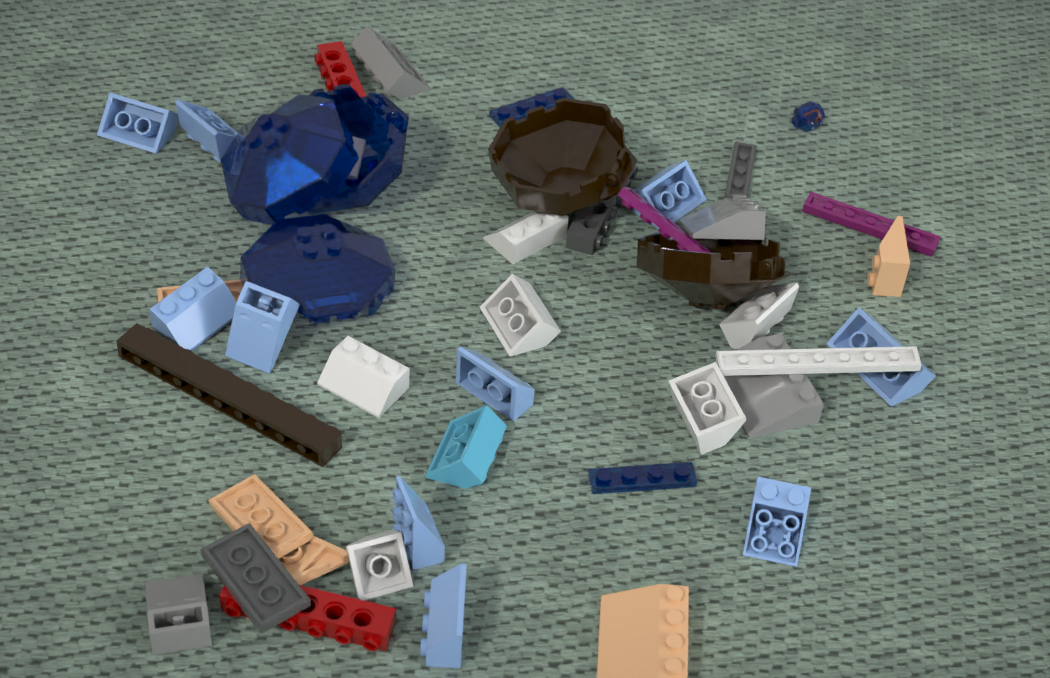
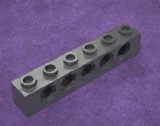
[566,156,638,255]

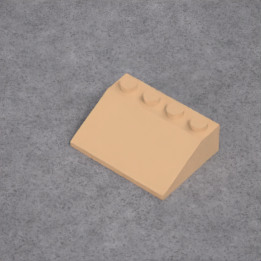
[597,584,689,678]

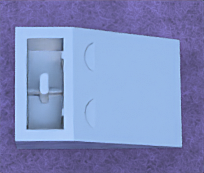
[225,281,300,374]
[392,476,445,570]
[743,477,811,567]

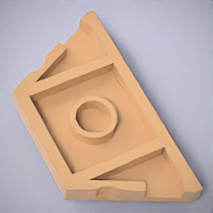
[279,536,349,585]

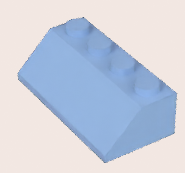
[827,308,936,407]

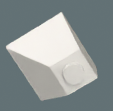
[346,529,414,600]

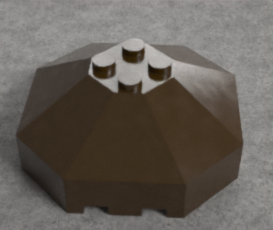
[488,98,637,216]
[637,232,791,309]

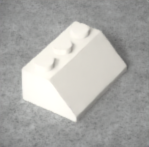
[483,211,568,264]
[480,274,561,357]
[719,283,799,349]
[317,336,410,418]
[668,362,746,455]

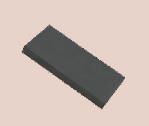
[200,523,311,634]

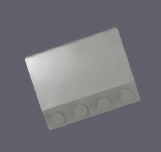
[679,194,766,240]
[724,333,824,439]

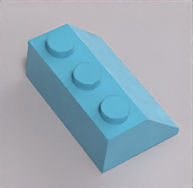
[425,405,507,489]

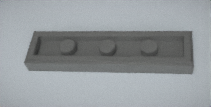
[724,142,757,199]

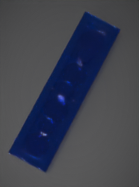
[489,87,574,128]
[588,462,697,494]

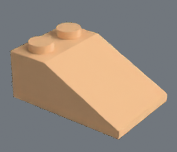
[867,216,910,297]

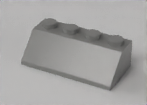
[351,26,431,99]

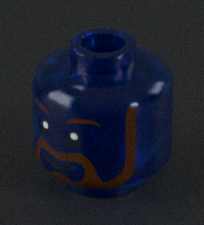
[791,101,825,132]

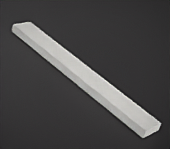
[715,346,922,376]

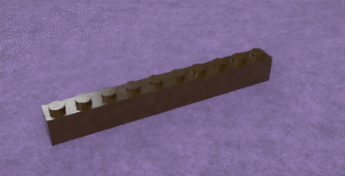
[116,323,342,467]

